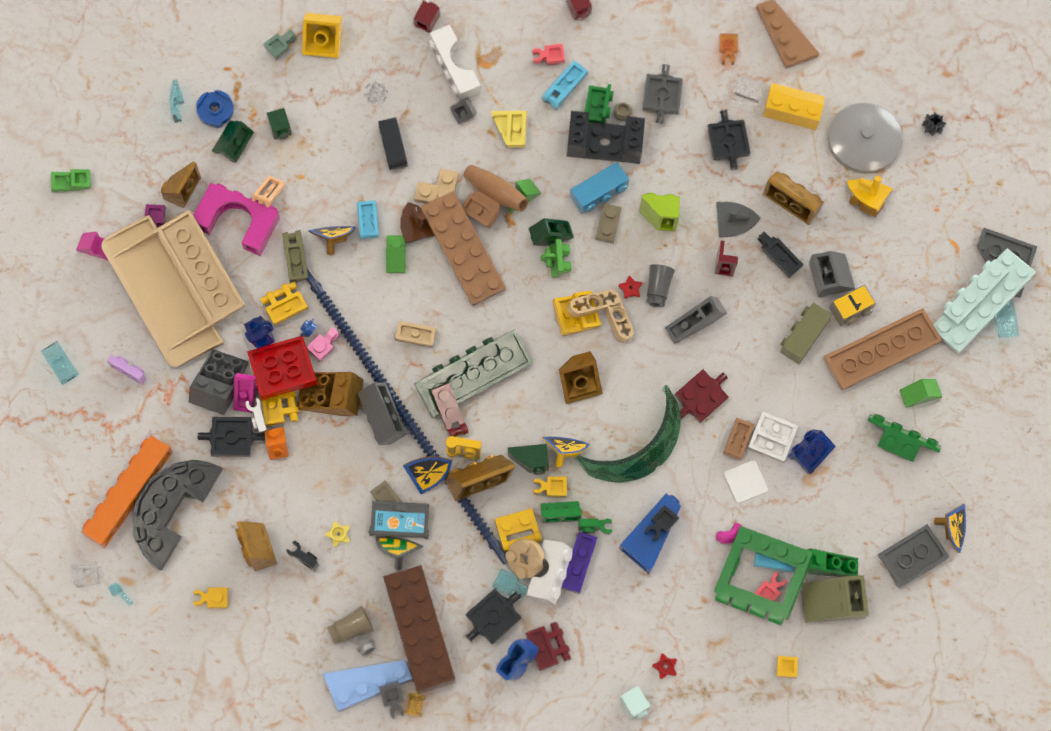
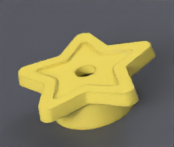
[325,522,350,547]

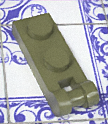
[282,230,308,283]

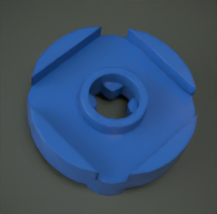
[196,90,234,128]

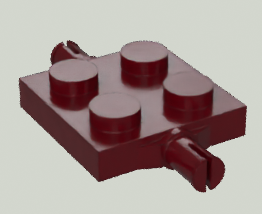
[675,369,729,423]

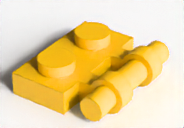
[260,281,308,326]
[262,391,299,427]

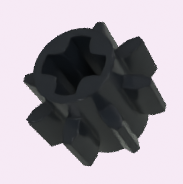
[922,112,946,136]

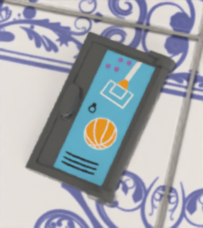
[368,501,429,539]

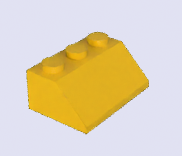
[763,83,825,130]

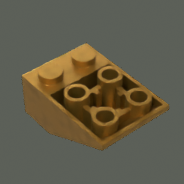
[297,372,364,416]
[235,521,278,572]

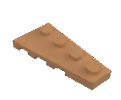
[756,0,819,69]

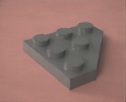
[977,228,1037,298]

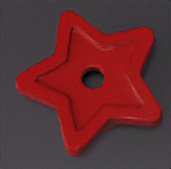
[618,276,643,299]
[652,653,677,679]

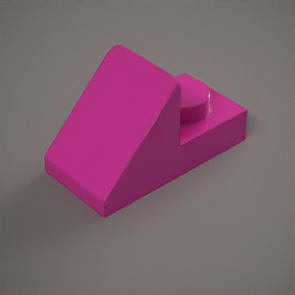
[76,232,109,261]
[233,373,258,413]

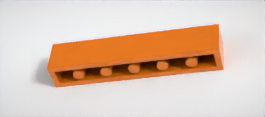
[82,435,173,549]

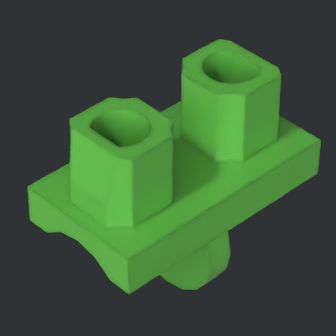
[540,239,572,278]

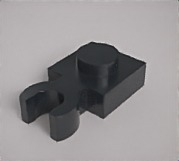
[645,505,679,541]

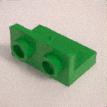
[540,501,582,523]

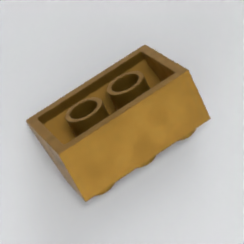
[763,171,824,225]
[446,454,515,502]

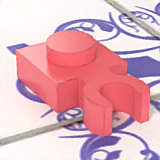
[532,44,565,65]
[754,572,787,601]

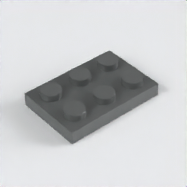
[878,524,949,588]

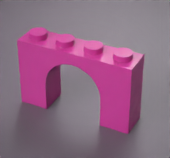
[193,183,280,256]

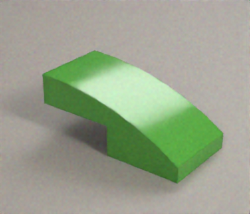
[51,169,90,192]

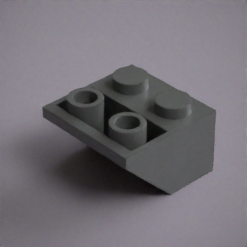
[809,251,855,297]

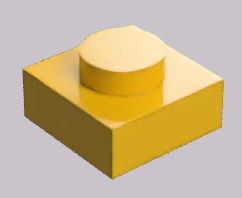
[776,656,798,678]

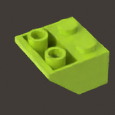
[639,193,680,231]

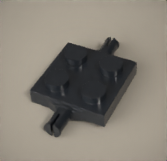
[707,110,750,170]
[198,417,265,457]
[465,589,522,645]

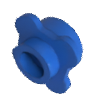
[300,318,317,337]

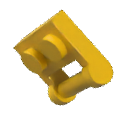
[446,436,482,460]
[494,508,542,552]

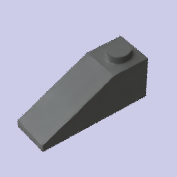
[665,296,727,344]

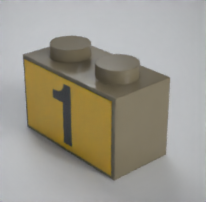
[829,285,876,326]

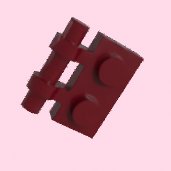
[525,622,571,671]

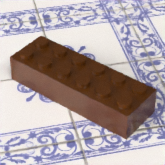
[383,565,456,695]

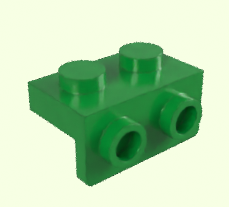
[584,84,614,123]

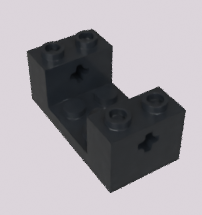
[566,111,645,164]

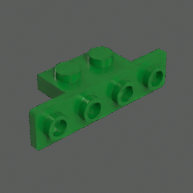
[868,414,941,462]

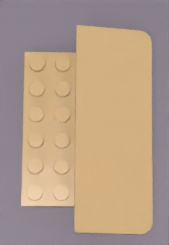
[102,210,246,367]

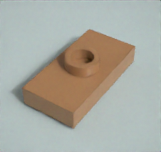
[723,418,755,461]

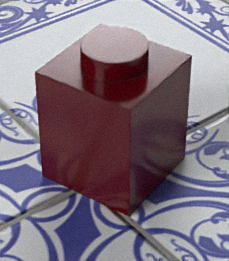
[414,0,440,33]
[566,0,592,20]

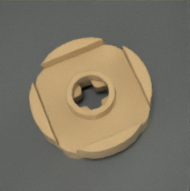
[505,538,545,579]

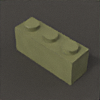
[780,302,833,364]

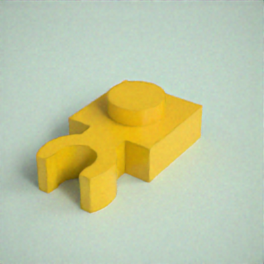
[533,476,567,497]
[193,587,228,609]

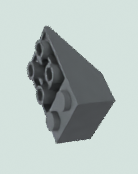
[188,349,248,415]

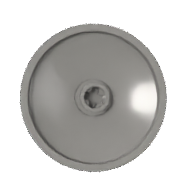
[828,103,902,174]

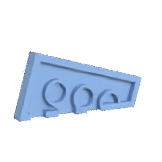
[323,660,413,712]

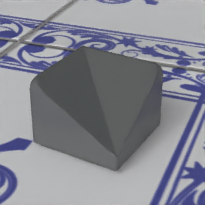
[450,97,477,124]

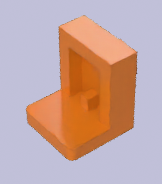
[265,427,289,460]

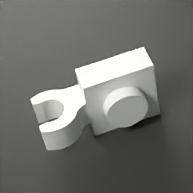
[246,398,267,432]

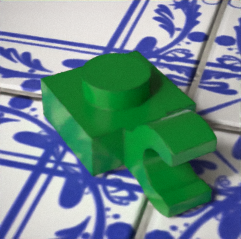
[578,518,612,535]

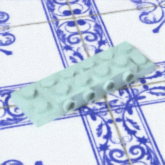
[934,248,1036,354]

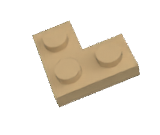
[414,169,459,204]

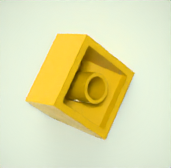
[302,13,343,58]

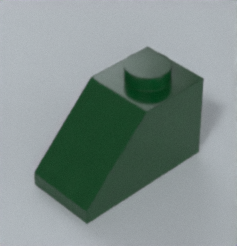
[528,218,574,246]
[507,444,549,475]

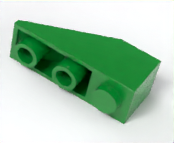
[806,548,858,577]

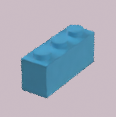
[569,162,629,214]

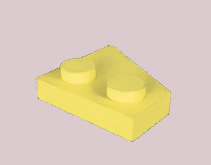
[491,111,527,148]

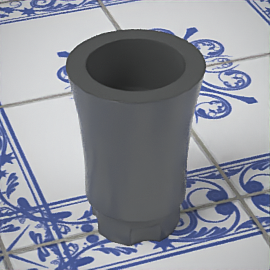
[646,264,675,307]

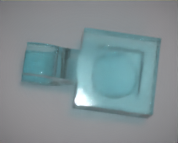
[493,568,529,597]

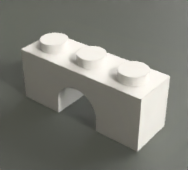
[527,539,573,605]

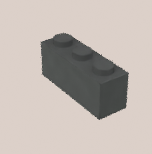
[358,383,407,445]

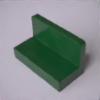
[212,121,254,162]

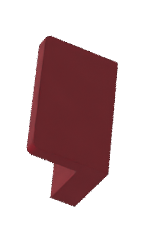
[714,240,738,277]

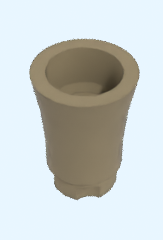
[327,606,374,644]

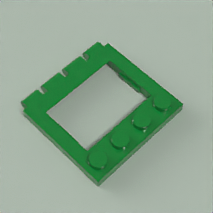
[714,526,814,625]

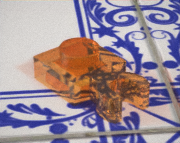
[719,33,738,65]

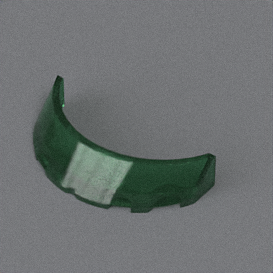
[576,384,681,483]

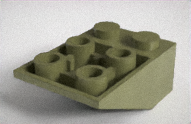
[802,575,869,623]

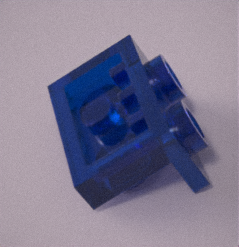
[788,429,836,474]

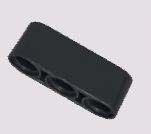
[378,117,408,170]

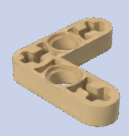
[567,290,634,342]

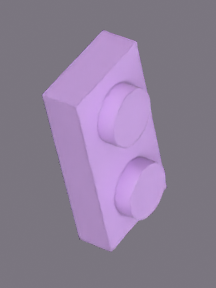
[107,355,146,385]

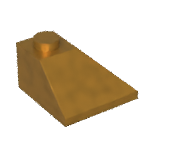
[161,161,201,209]
[559,351,603,404]

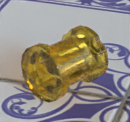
[404,693,426,717]

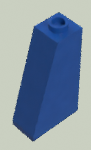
[619,493,681,574]

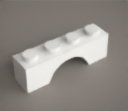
[428,25,480,101]

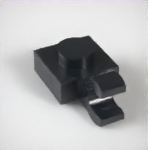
[286,541,319,572]

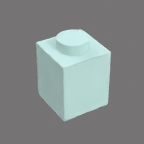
[620,686,651,720]

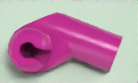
[715,522,743,544]

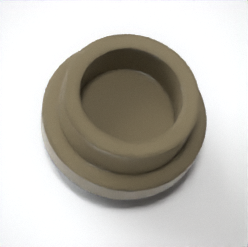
[614,102,632,121]

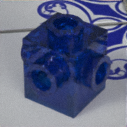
[244,316,275,348]

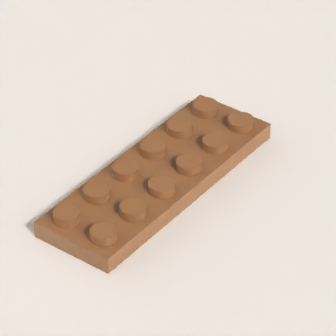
[420,191,506,306]
[823,308,942,391]

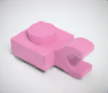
[306,328,340,362]

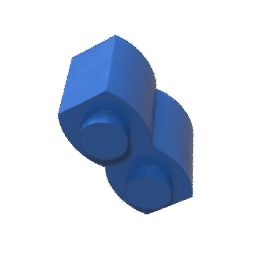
[496,639,538,680]

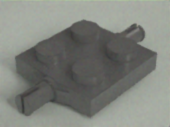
[642,64,683,124]

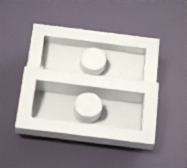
[748,411,798,461]

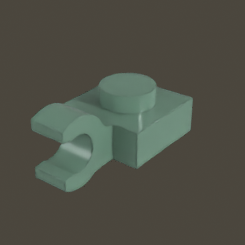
[263,29,297,60]

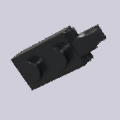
[757,231,803,278]

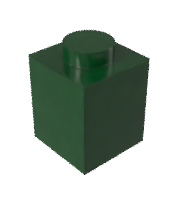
[267,108,292,140]

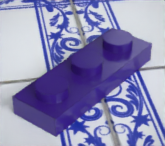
[561,531,598,594]

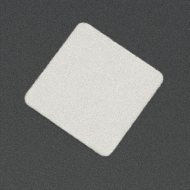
[724,460,768,503]

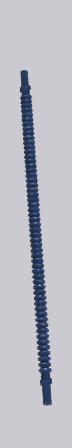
[302,268,508,565]

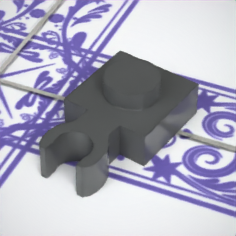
[378,680,404,719]

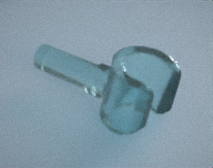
[108,583,133,606]

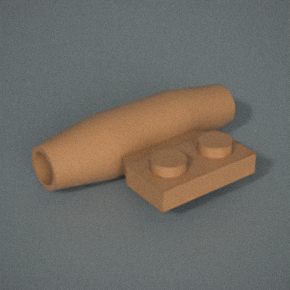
[462,165,528,229]

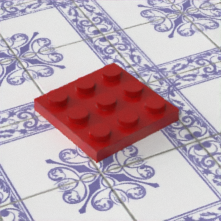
[247,335,317,401]

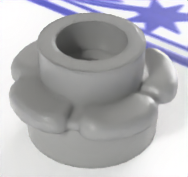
[357,638,376,656]

